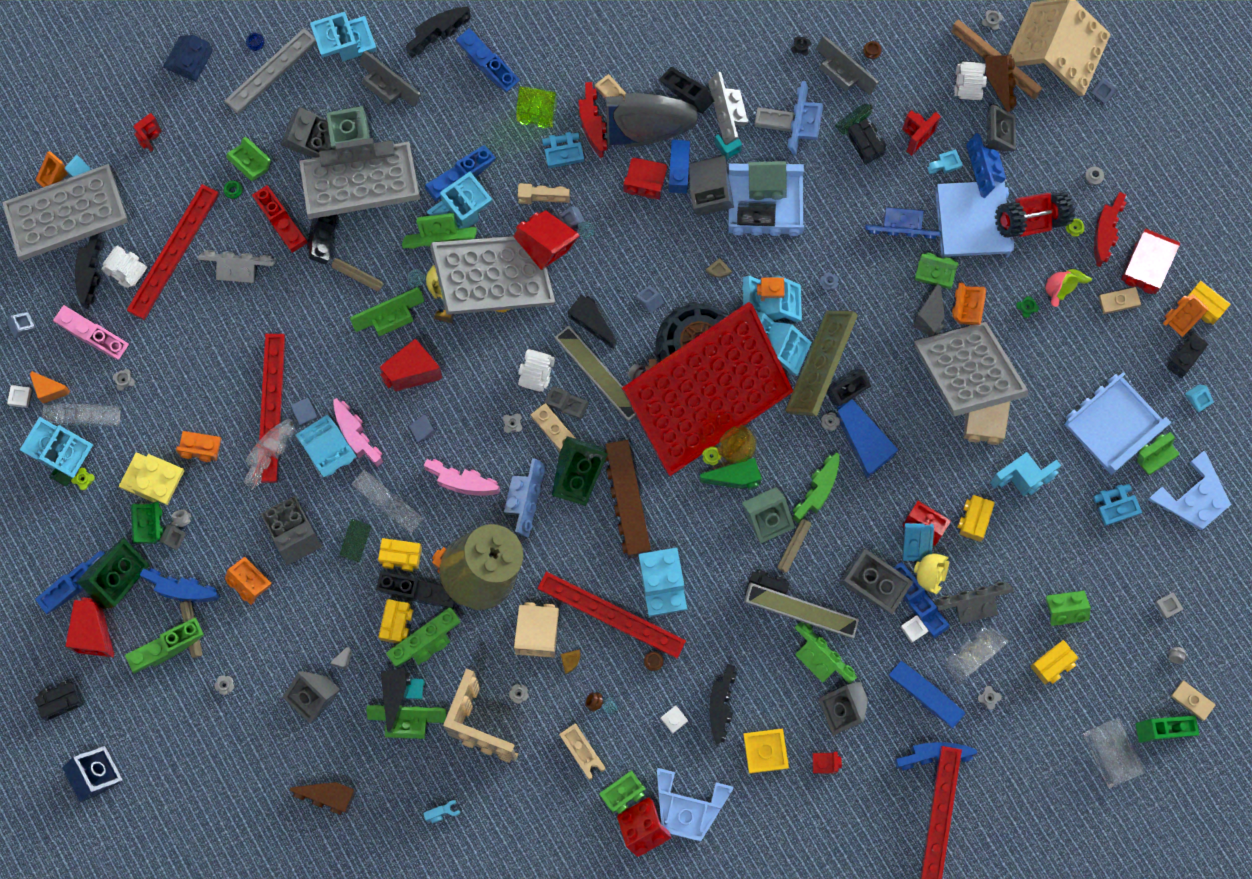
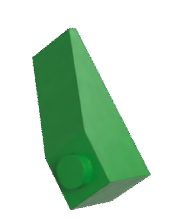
[699,458,762,490]
[1135,716,1200,743]

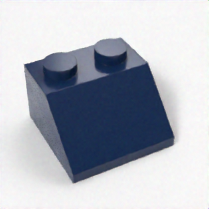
[163,35,213,82]
[62,746,123,802]

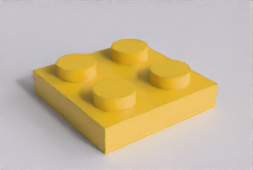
[743,728,789,774]

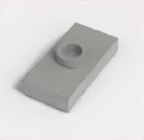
[754,107,794,132]

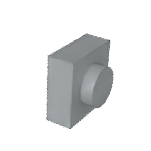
[1155,593,1183,619]

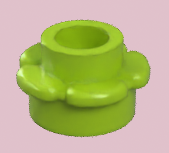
[1066,219,1084,237]
[702,447,721,465]

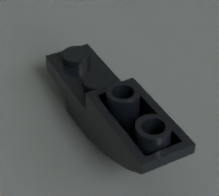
[406,7,471,58]
[307,215,336,265]
[75,233,104,310]
[376,571,455,609]
[709,664,737,747]

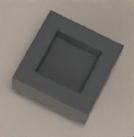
[159,524,186,551]

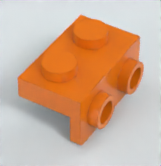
[952,283,986,325]
[1163,294,1210,337]

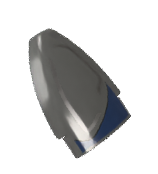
[606,93,698,148]

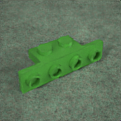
[402,213,477,249]
[350,287,424,336]
[386,608,461,668]
[795,622,857,684]
[366,705,447,739]

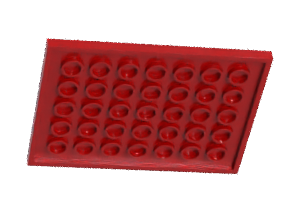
[621,302,793,476]

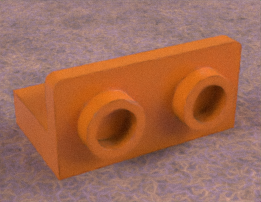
[176,431,221,462]
[225,557,272,605]

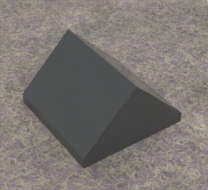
[987,105,1016,151]

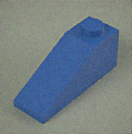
[668,140,690,194]

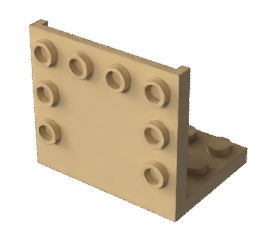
[1009,0,1110,96]
[443,669,518,763]

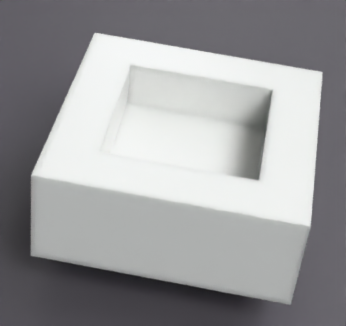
[7,385,32,408]
[901,615,928,643]
[660,706,688,734]

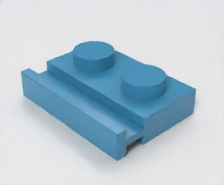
[902,523,934,561]

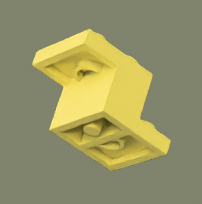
[119,452,185,505]

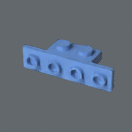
[788,81,823,156]
[504,458,545,537]

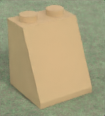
[964,401,1010,445]
[514,602,559,658]

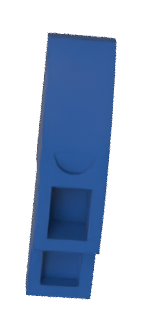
[456,28,520,93]
[425,145,496,201]
[140,568,220,603]
[894,742,977,771]

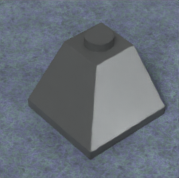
[913,284,945,337]
[283,671,340,724]
[818,681,868,736]

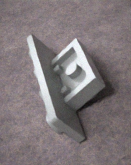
[708,72,748,145]
[198,250,276,283]

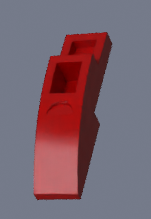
[578,82,607,158]
[252,185,308,253]
[1094,192,1127,267]

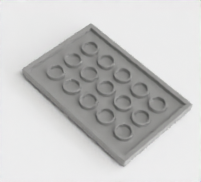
[299,142,420,219]
[2,164,128,262]
[430,236,555,315]
[914,322,1028,416]

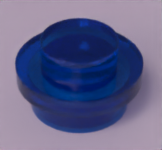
[246,33,265,51]

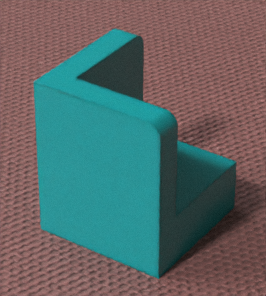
[714,134,742,160]
[405,679,425,701]

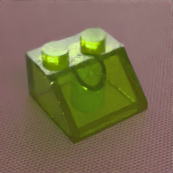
[516,86,557,128]

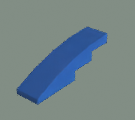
[35,550,105,614]
[893,562,950,638]
[889,661,965,728]

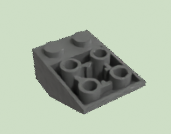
[281,107,334,158]
[689,155,734,216]
[261,496,322,565]

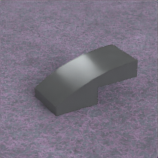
[544,386,589,420]

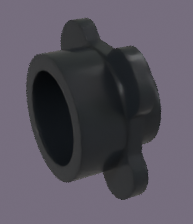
[791,37,811,56]

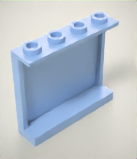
[728,163,804,236]
[935,181,1014,259]
[1064,372,1171,475]

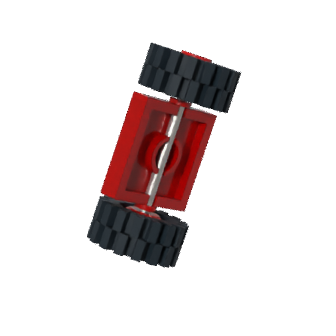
[995,192,1075,238]

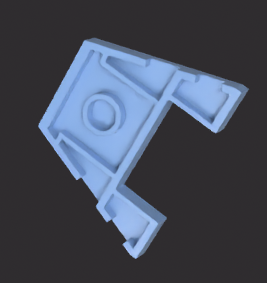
[1148,451,1231,530]
[657,768,733,842]

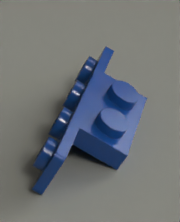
[966,133,1006,198]
[865,207,941,239]

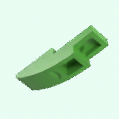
[792,452,840,523]
[125,617,204,674]

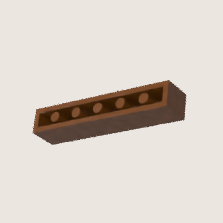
[604,440,651,559]

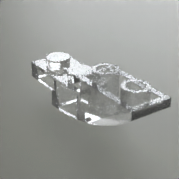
[42,403,121,426]
[243,419,295,490]
[351,470,424,533]

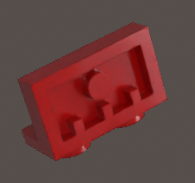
[133,113,162,152]
[903,501,951,546]

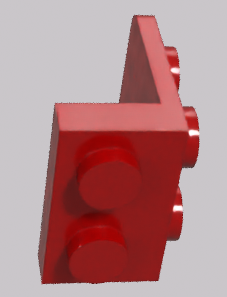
[623,158,667,200]
[617,798,671,857]

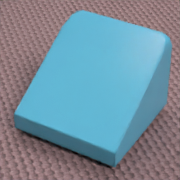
[65,155,91,177]
[1185,384,1214,412]

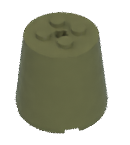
[439,524,523,610]

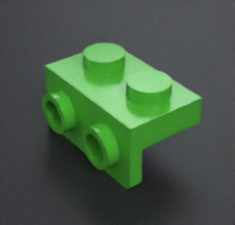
[226,137,271,181]
[914,253,958,289]
[1137,432,1179,475]
[1046,591,1091,626]
[599,770,646,814]

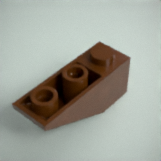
[985,54,1017,112]
[289,782,356,815]

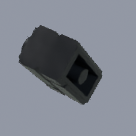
[847,119,886,165]
[737,203,776,226]
[1167,333,1209,378]
[827,369,871,406]
[744,570,790,596]
[34,680,83,721]

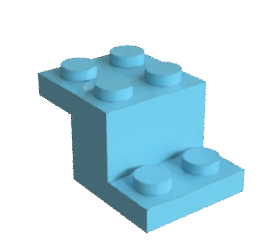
[310,12,377,62]
[426,172,493,229]
[742,276,802,322]
[757,312,812,375]
[296,414,357,477]
[19,417,93,478]
[990,452,1061,496]
[639,548,687,617]

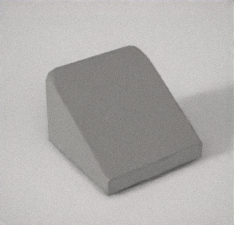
[330,647,352,670]

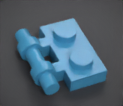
[542,132,584,169]
[1093,484,1142,526]

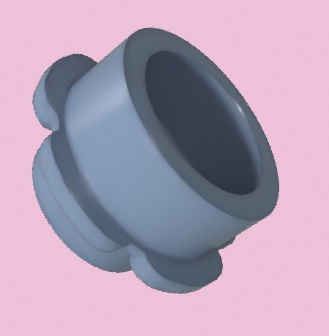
[820,272,839,290]

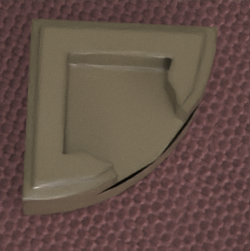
[705,258,732,278]

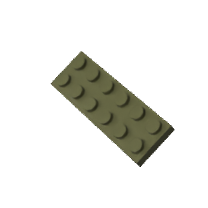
[785,310,858,416]

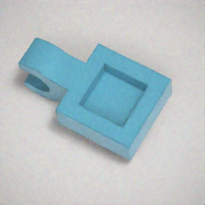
[927,149,963,174]
[423,800,460,824]

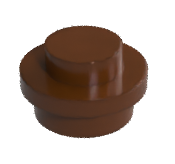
[863,41,882,59]
[644,651,663,671]
[585,692,603,712]

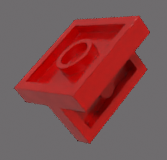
[902,110,941,156]

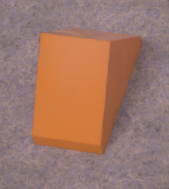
[36,151,68,187]
[30,371,70,404]

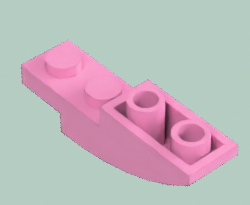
[53,305,129,360]
[333,398,383,467]
[424,459,500,496]

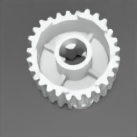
[954,62,987,100]
[101,246,147,288]
[518,349,555,392]

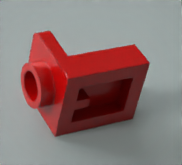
[812,752,842,774]

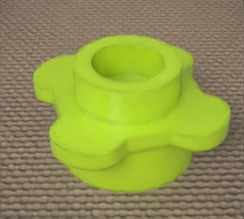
[71,468,95,490]

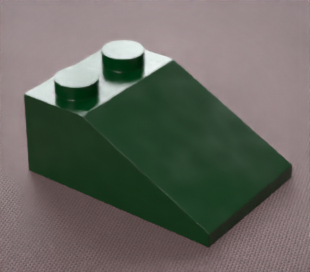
[552,436,608,506]
[77,538,150,609]

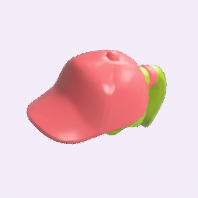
[1045,269,1092,307]

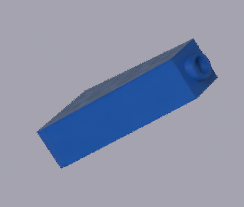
[836,399,898,478]

